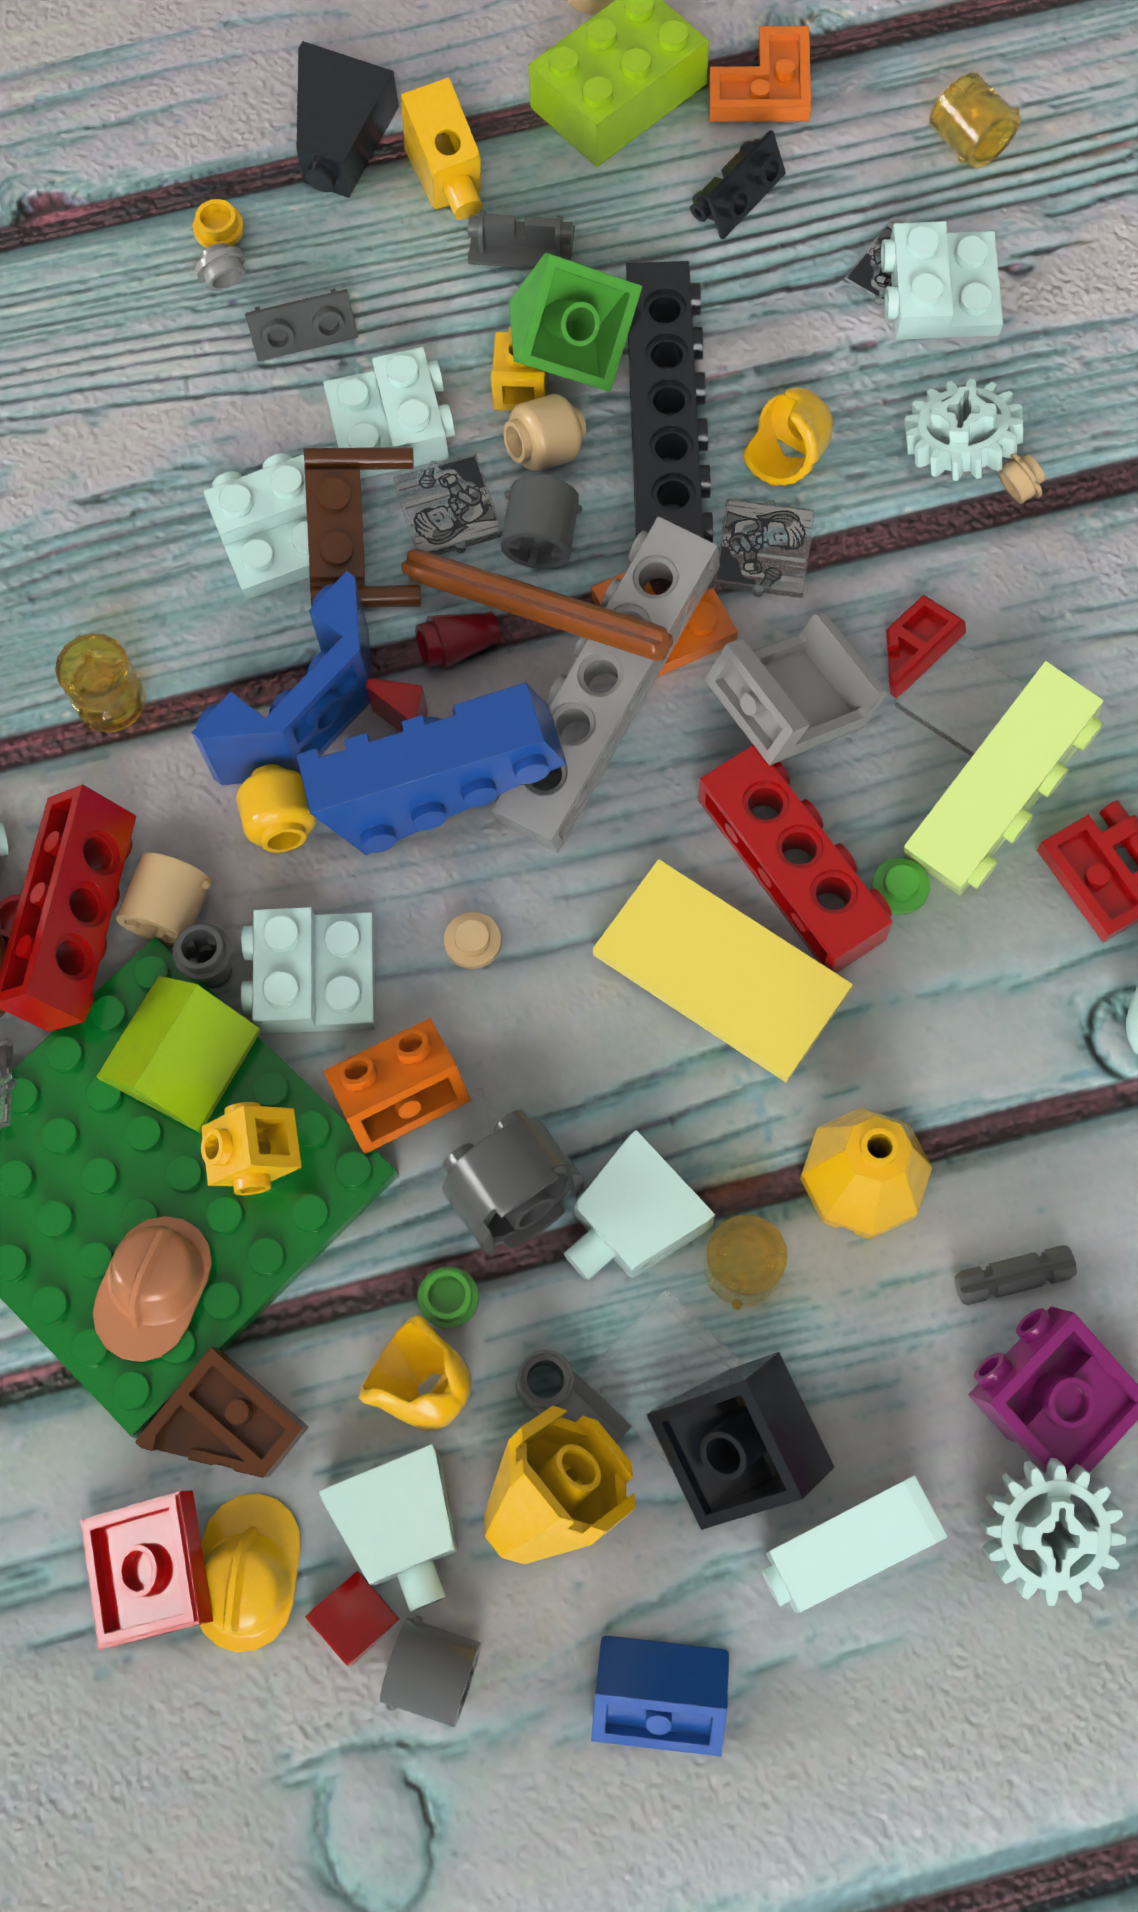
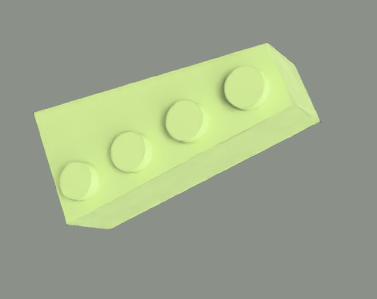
[904,661,1104,896]

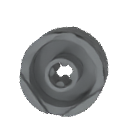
[442,1110,585,1254]

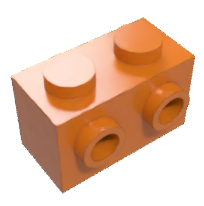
[323,1018,472,1155]

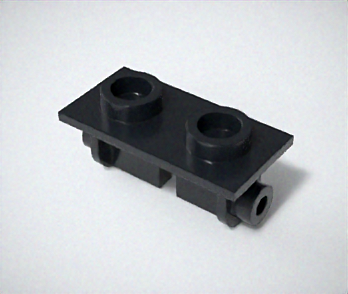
[690,130,786,239]

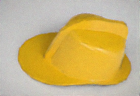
[200,1493,301,1652]

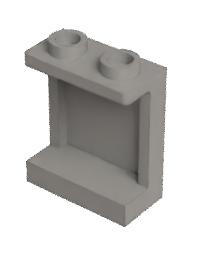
[704,612,887,766]

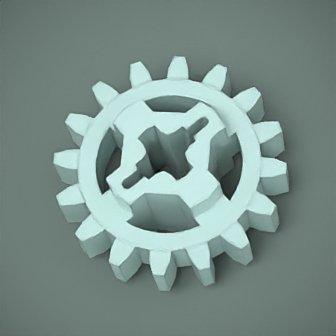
[905,379,1024,481]
[980,1458,1126,1606]

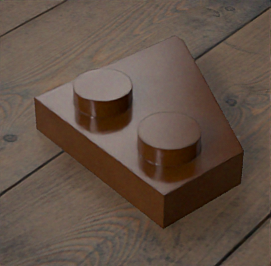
[135,1347,309,1478]

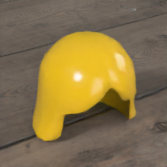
[743,387,833,486]
[358,1315,472,1431]

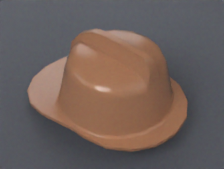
[93,1216,212,1362]

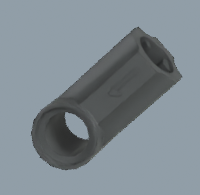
[516,1350,632,1443]

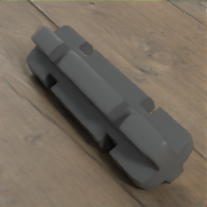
[955,1245,1077,1305]

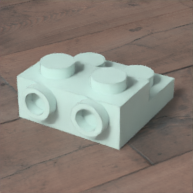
[881,221,1003,340]
[323,347,455,479]
[203,453,310,601]
[241,907,376,1034]

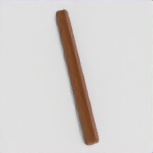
[401,549,673,661]

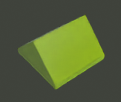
[97,976,261,1133]

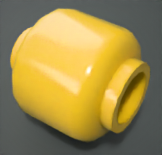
[236,764,317,853]

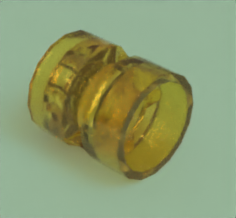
[55,633,146,733]

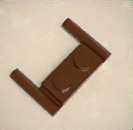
[304,447,421,608]

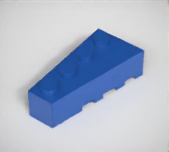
[296,682,567,855]

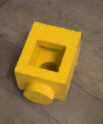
[491,326,548,411]

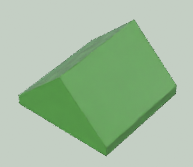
[509,253,642,392]

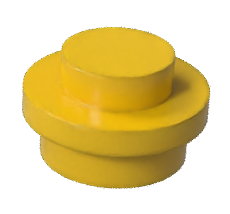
[192,199,244,248]

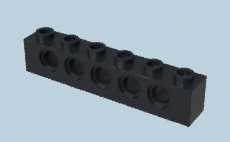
[626,261,713,543]

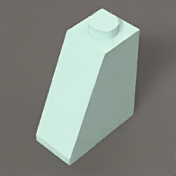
[762,1475,948,1613]

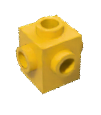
[201,1102,302,1195]

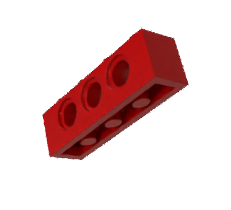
[698,745,893,973]
[0,784,136,1032]

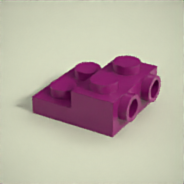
[968,1306,1138,1475]

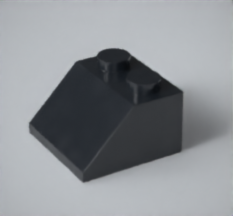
[646,1352,834,1530]

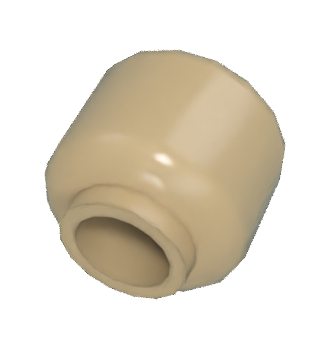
[503,394,586,472]

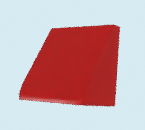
[366,678,428,732]
[305,1571,400,1666]

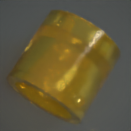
[929,73,1020,169]
[704,1215,787,1310]

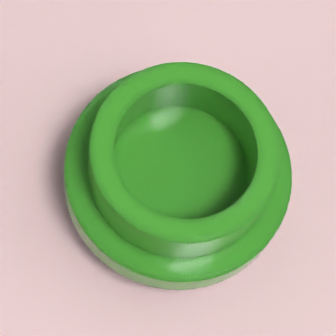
[871,858,930,915]
[418,1267,479,1329]

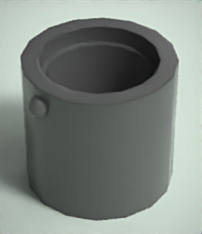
[501,475,582,569]
[380,1615,482,1727]

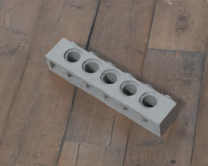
[491,516,720,853]

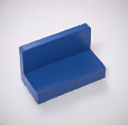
[591,1636,729,1757]

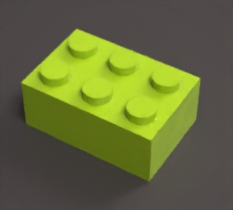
[528,0,709,167]

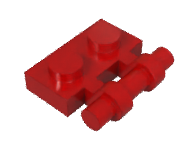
[1037,800,1138,943]

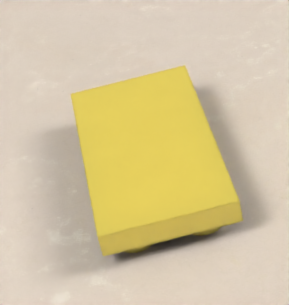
[593,859,853,1083]

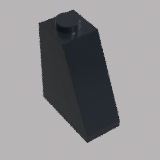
[296,41,399,198]

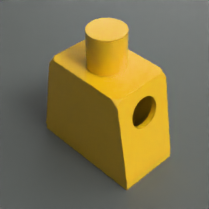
[401,77,483,220]

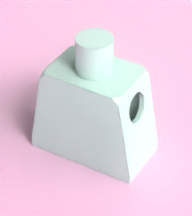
[564,1130,715,1281]
[319,1444,458,1612]

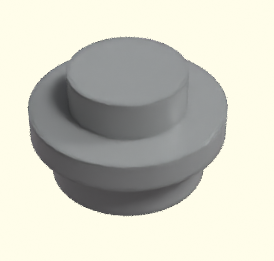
[195,243,246,291]

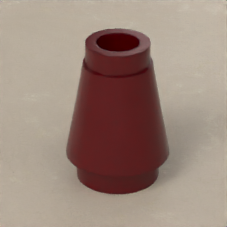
[415,611,501,670]

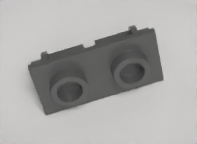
[468,210,575,269]
[245,288,358,361]

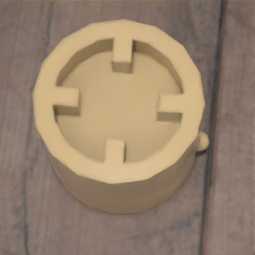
[116,852,212,946]

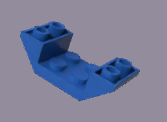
[191,571,372,785]

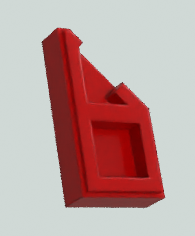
[886,594,966,699]

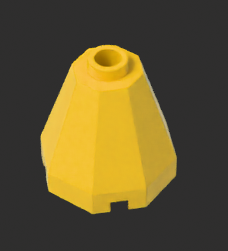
[800,1107,932,1239]
[484,1406,636,1564]

